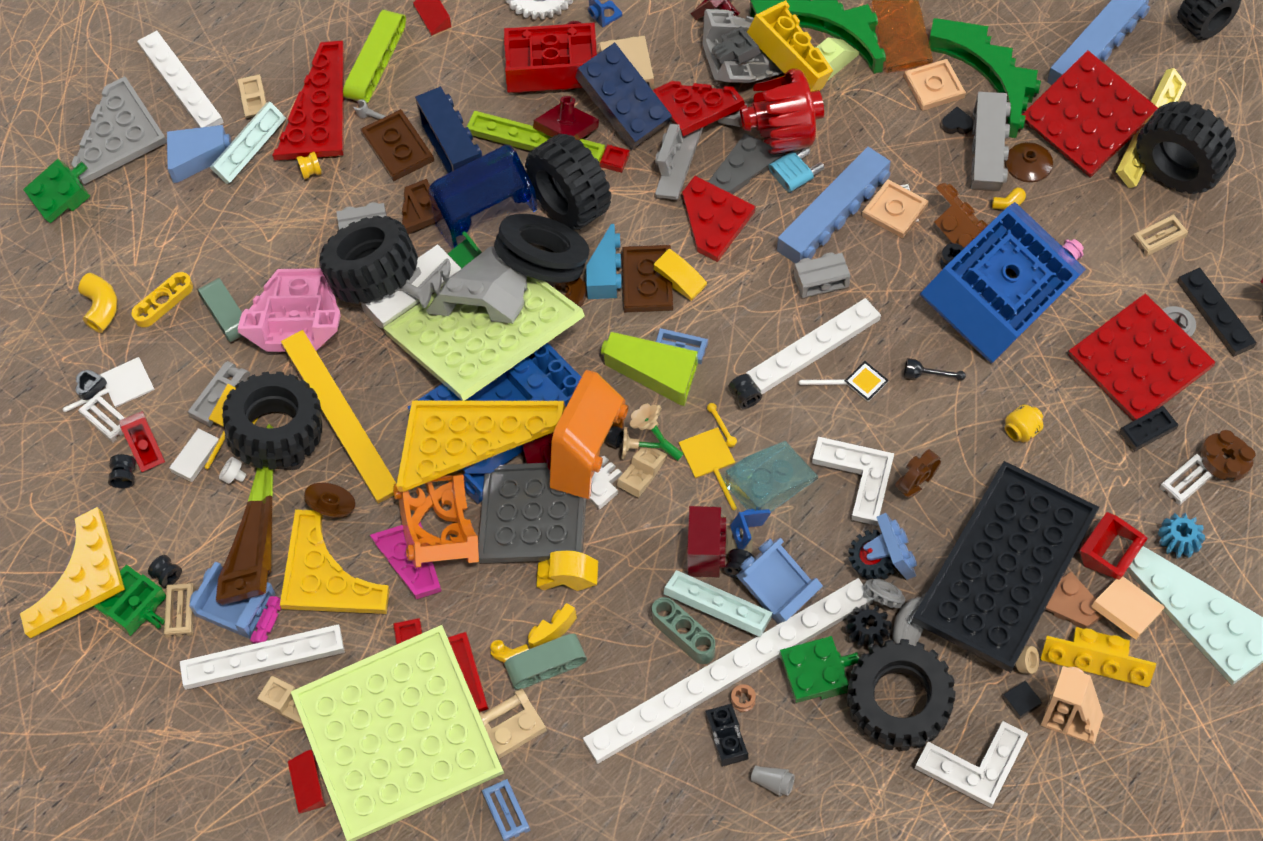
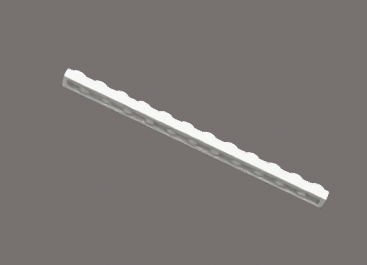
[583,578,873,764]

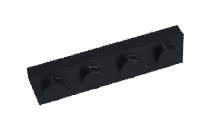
[1177,267,1257,357]

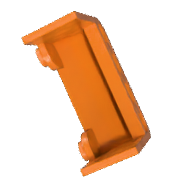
[550,370,629,499]

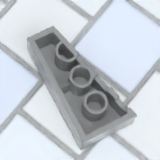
[971,92,1011,191]

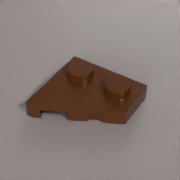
[402,179,445,234]

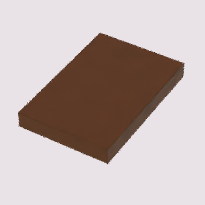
[360,109,434,182]
[622,245,673,313]

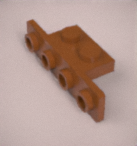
[934,183,988,248]

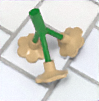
[622,403,683,461]

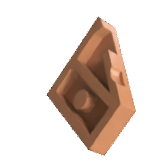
[1046,572,1104,629]

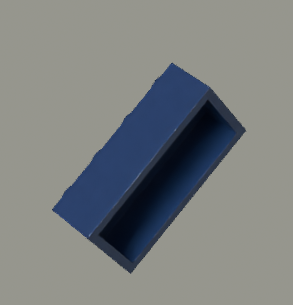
[575,42,672,150]
[415,86,485,192]

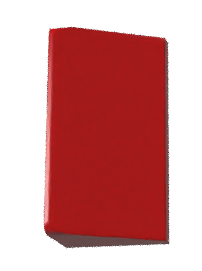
[413,0,452,36]
[287,749,326,814]

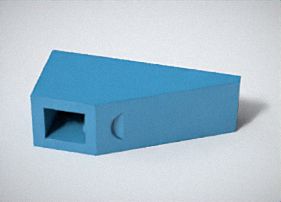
[586,224,622,299]

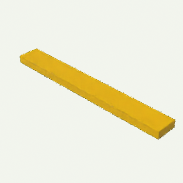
[281,330,397,504]

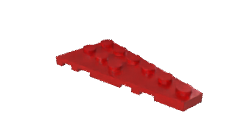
[272,40,344,161]

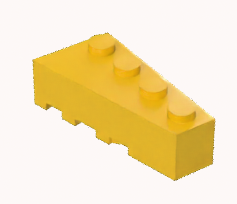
[747,0,833,91]

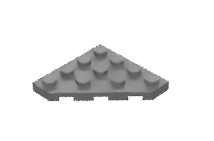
[71,76,167,185]

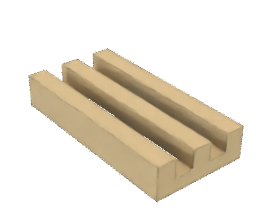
[1132,215,1188,257]
[164,583,195,637]

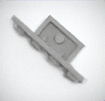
[655,124,703,199]

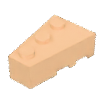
[1041,666,1103,745]

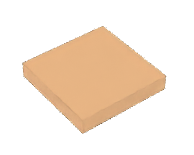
[904,59,966,111]
[862,179,929,238]
[1091,577,1165,640]

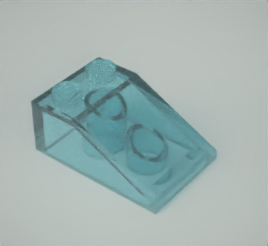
[725,441,818,512]

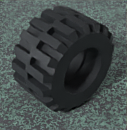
[1177,0,1241,40]

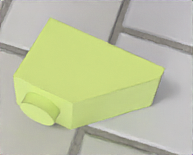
[816,37,859,81]

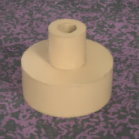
[1015,646,1039,674]

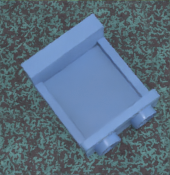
[736,537,823,624]
[189,562,276,639]

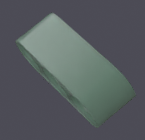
[197,278,243,343]
[652,597,715,664]
[504,634,587,690]

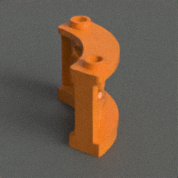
[393,471,479,568]

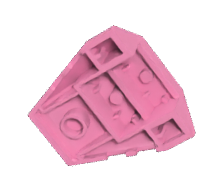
[238,268,341,352]

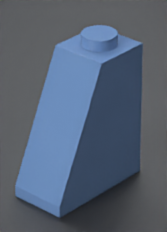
[167,125,231,183]

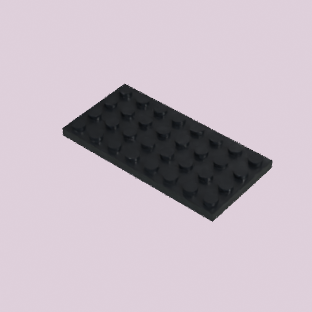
[912,461,1099,673]

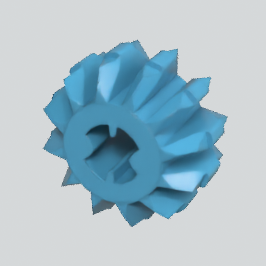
[1158,512,1205,559]

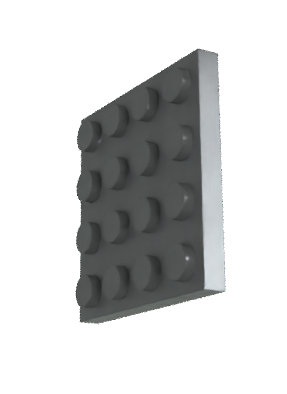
[478,463,586,563]

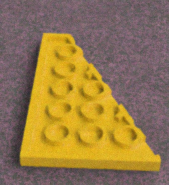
[396,401,565,492]

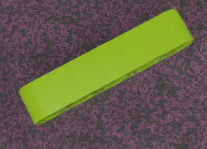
[343,10,406,103]

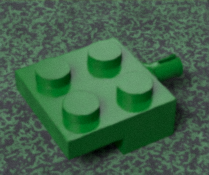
[23,159,90,223]
[92,564,166,636]
[779,636,859,703]

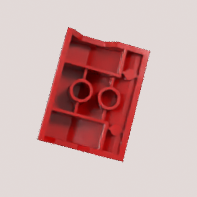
[504,22,597,93]

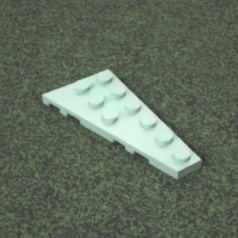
[1127,546,1263,685]

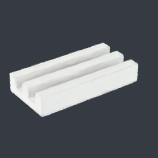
[78,394,124,443]
[1160,454,1214,505]

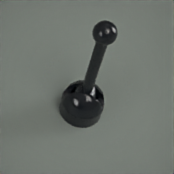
[904,358,966,381]
[605,426,624,448]

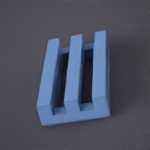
[656,328,708,364]
[482,779,530,841]

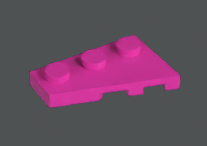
[370,522,442,599]

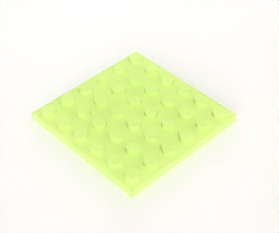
[383,276,585,401]
[291,625,504,841]

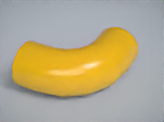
[78,273,117,333]

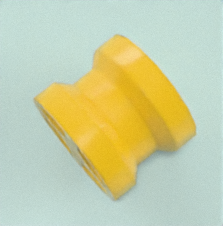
[297,152,322,180]

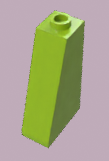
[601,332,698,406]

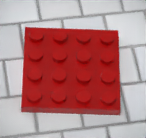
[1022,50,1158,178]
[1068,293,1215,421]

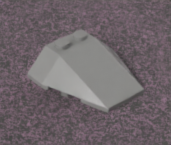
[703,9,783,83]
[426,247,527,324]

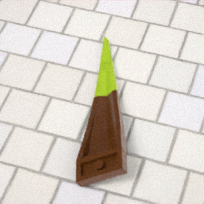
[216,424,273,605]

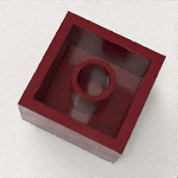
[687,506,726,578]

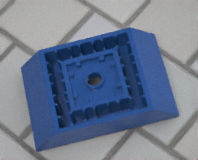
[919,202,1086,364]
[408,343,582,474]

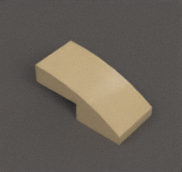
[238,74,267,118]
[617,447,667,498]
[257,676,304,727]

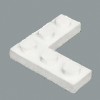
[812,437,894,526]
[915,721,1028,808]

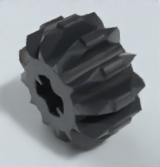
[845,603,892,650]

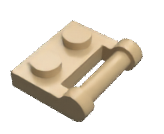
[479,688,547,759]

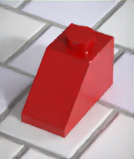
[119,411,165,472]

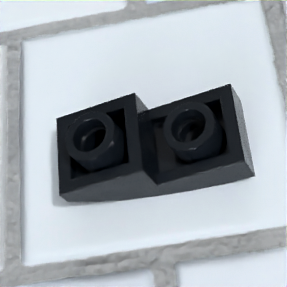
[705,703,749,767]

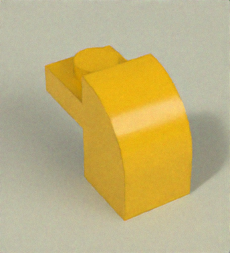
[536,551,598,591]

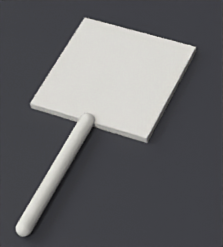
[63,357,155,412]

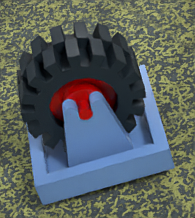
[848,513,917,580]

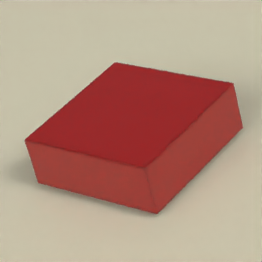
[600,144,630,173]
[393,618,423,644]

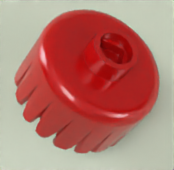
[740,68,824,154]

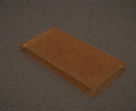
[871,0,933,73]

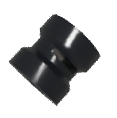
[728,374,762,409]
[108,454,136,489]

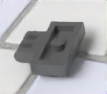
[712,26,761,64]

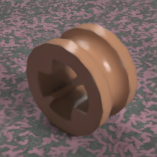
[731,684,756,712]

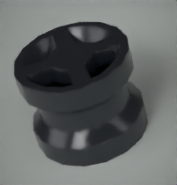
[940,243,964,269]
[724,549,755,580]
[148,555,182,588]

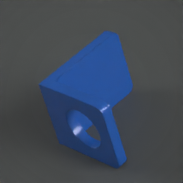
[588,0,623,28]
[463,473,485,504]
[730,509,771,550]

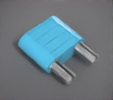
[768,148,824,193]

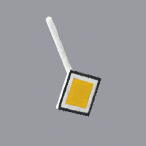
[799,361,889,402]

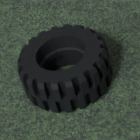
[1136,101,1236,194]
[525,134,611,230]
[319,216,418,304]
[222,371,322,470]
[847,639,956,751]

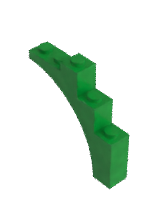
[749,0,886,74]
[928,18,1041,138]

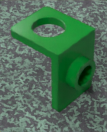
[448,231,482,269]

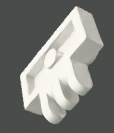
[588,456,622,510]

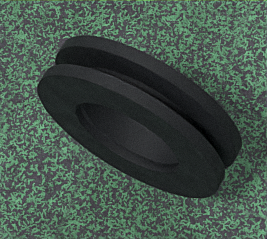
[494,214,590,283]

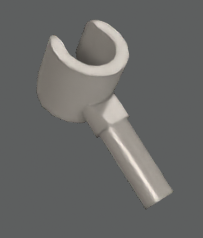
[353,99,386,120]

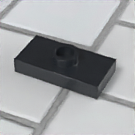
[1120,406,1178,452]

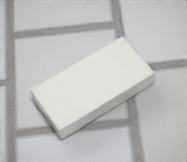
[169,428,219,482]

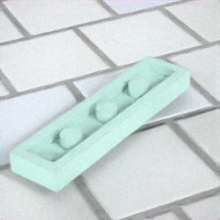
[210,102,286,184]
[664,570,773,637]

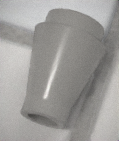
[751,765,795,796]

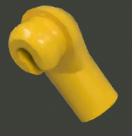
[992,187,1026,210]
[490,640,529,663]

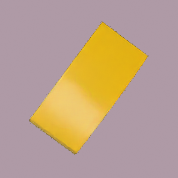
[654,249,707,301]
[528,603,577,649]

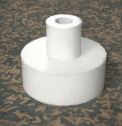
[219,457,246,484]

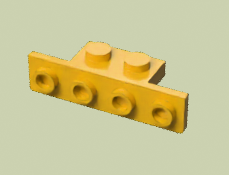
[1041,627,1156,687]

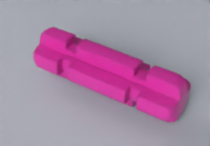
[250,596,281,644]

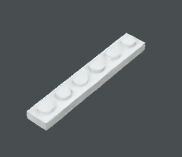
[137,31,224,128]
[746,298,881,394]
[180,624,345,690]

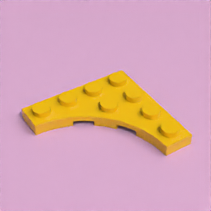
[20,507,125,638]
[280,510,390,614]

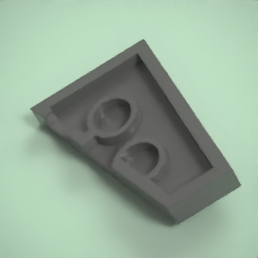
[708,133,785,194]

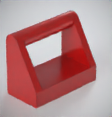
[1080,512,1148,580]

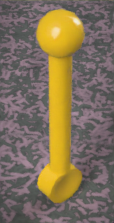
[707,403,737,447]

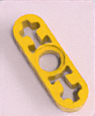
[132,272,193,327]

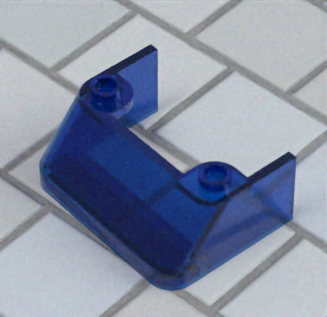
[429,145,537,249]

